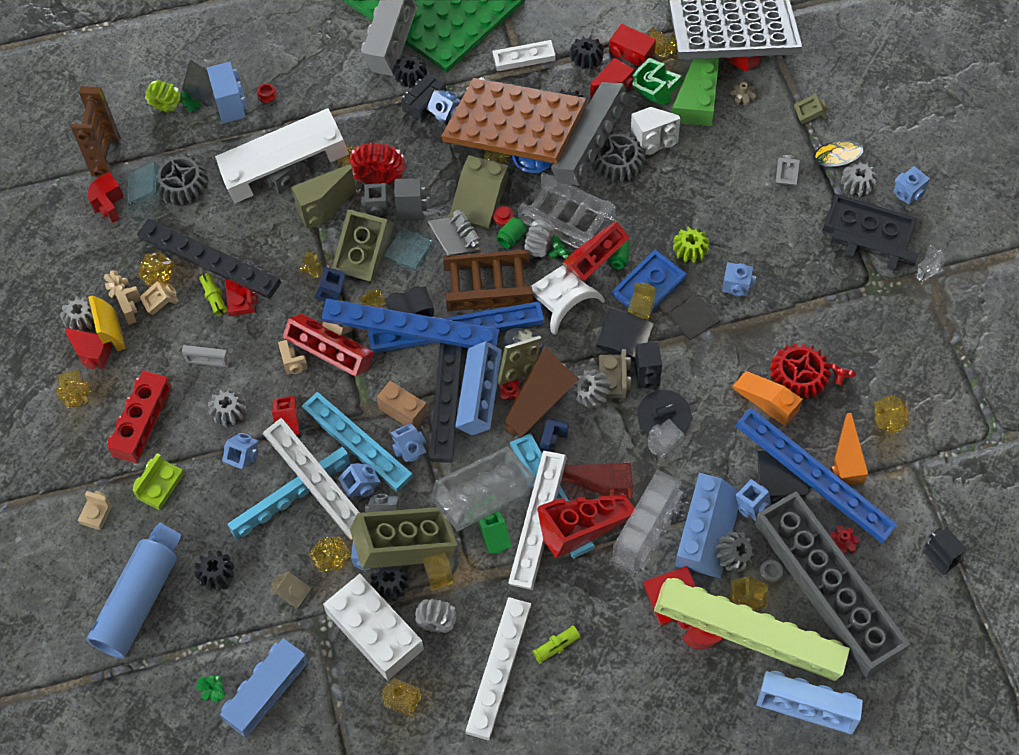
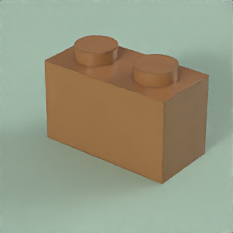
[377,381,428,429]

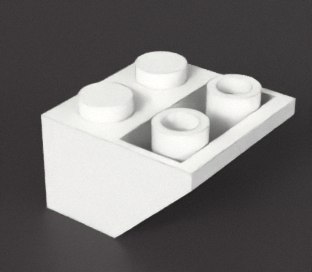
[630,107,680,155]

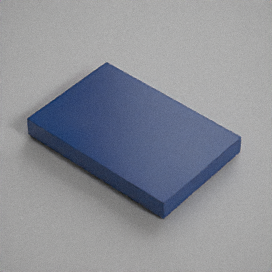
[612,249,687,319]

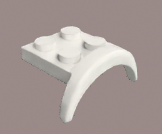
[531,265,605,335]

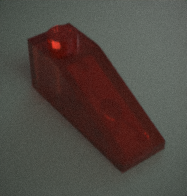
[562,463,633,498]

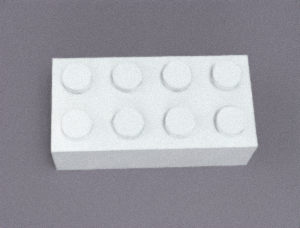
[323,574,424,681]

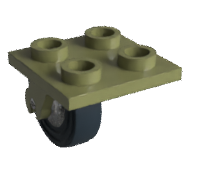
[497,328,543,385]

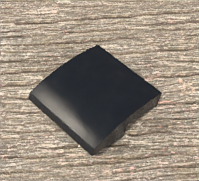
[595,309,654,361]
[757,450,808,496]

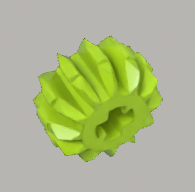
[145,80,181,113]
[673,226,710,263]

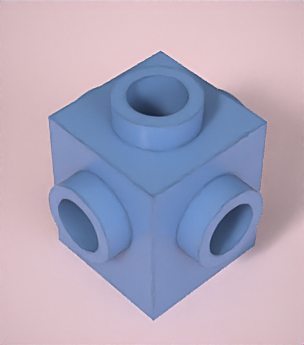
[426,90,461,122]
[893,166,930,205]
[722,262,756,296]
[390,423,426,462]
[222,433,259,469]
[338,463,380,497]
[736,479,772,521]

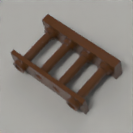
[71,86,121,178]
[443,249,533,312]

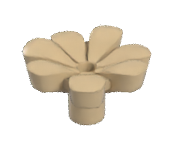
[104,271,129,298]

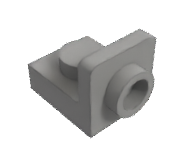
[775,155,800,186]

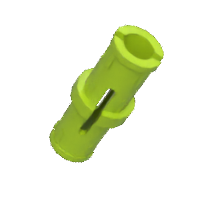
[199,273,227,316]
[532,625,581,664]

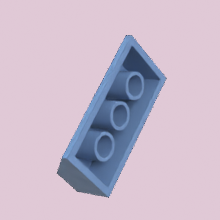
[675,473,739,578]

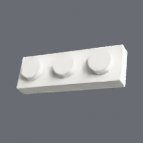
[493,40,555,71]

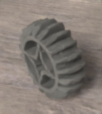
[591,130,645,183]
[152,153,209,206]

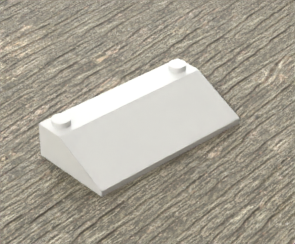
[215,108,349,203]

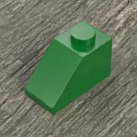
[475,506,512,554]

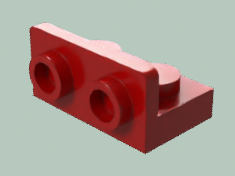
[225,279,258,317]

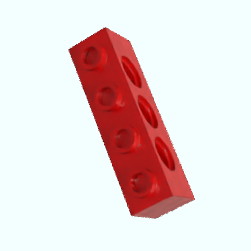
[282,314,374,377]
[107,370,172,464]

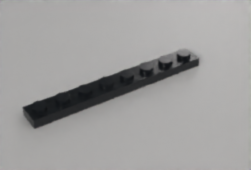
[137,218,282,299]

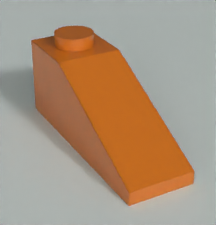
[732,371,803,427]
[830,413,868,486]

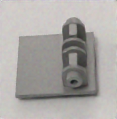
[428,210,480,256]

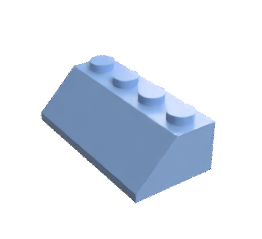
[756,671,863,735]

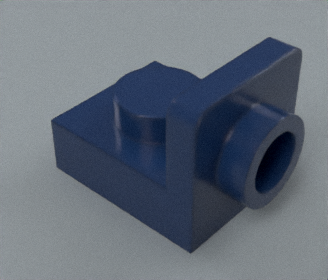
[540,419,569,453]

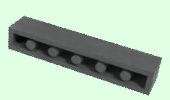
[551,82,629,185]

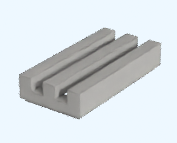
[182,345,230,367]

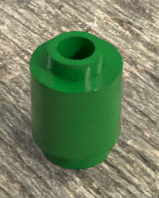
[496,218,527,249]
[607,240,631,269]

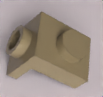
[270,572,311,608]

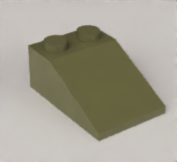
[449,155,509,230]
[292,164,356,229]
[332,209,394,282]

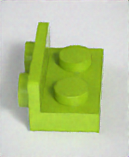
[132,453,185,510]

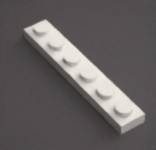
[263,418,360,540]
[509,451,567,590]
[466,597,531,740]

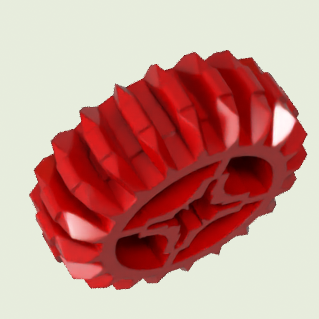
[348,142,405,185]
[770,343,831,401]

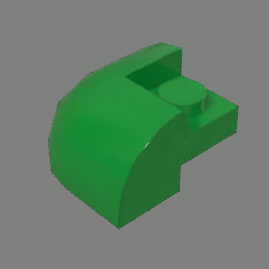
[633,58,683,105]

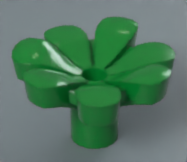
[180,85,202,111]
[548,235,572,259]
[196,675,225,703]

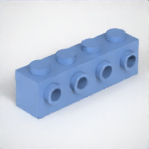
[456,341,502,435]
[220,638,308,738]

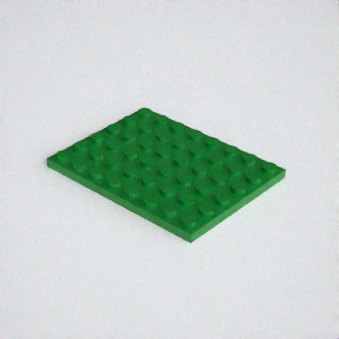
[342,0,525,73]

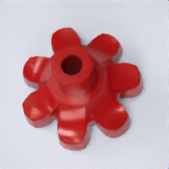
[830,363,857,385]
[829,525,859,556]

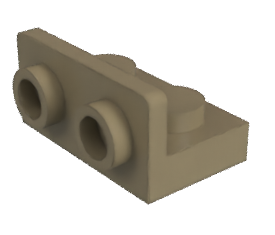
[599,349,631,398]

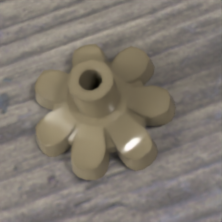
[729,82,756,105]

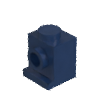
[315,266,346,301]

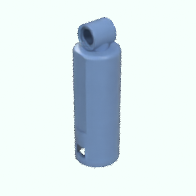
[86,522,181,659]

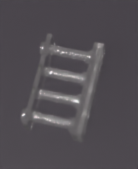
[518,172,617,248]

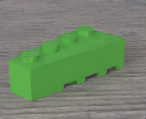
[672,58,719,126]

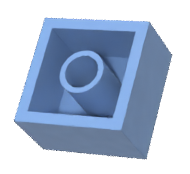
[207,62,248,124]

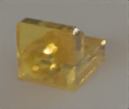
[647,27,676,58]
[628,282,656,320]
[423,552,454,591]

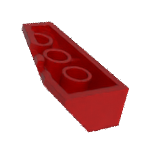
[537,495,638,558]

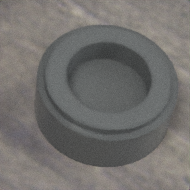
[759,560,784,585]

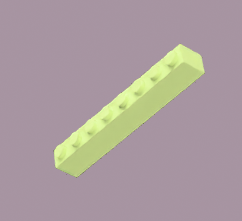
[654,578,850,681]

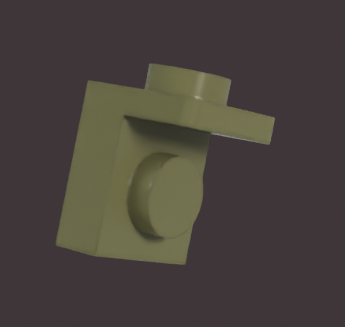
[794,94,829,124]

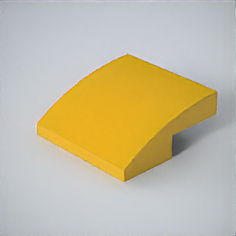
[88,296,126,351]

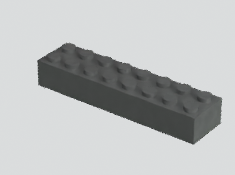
[755,491,910,678]

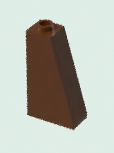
[503,348,578,438]

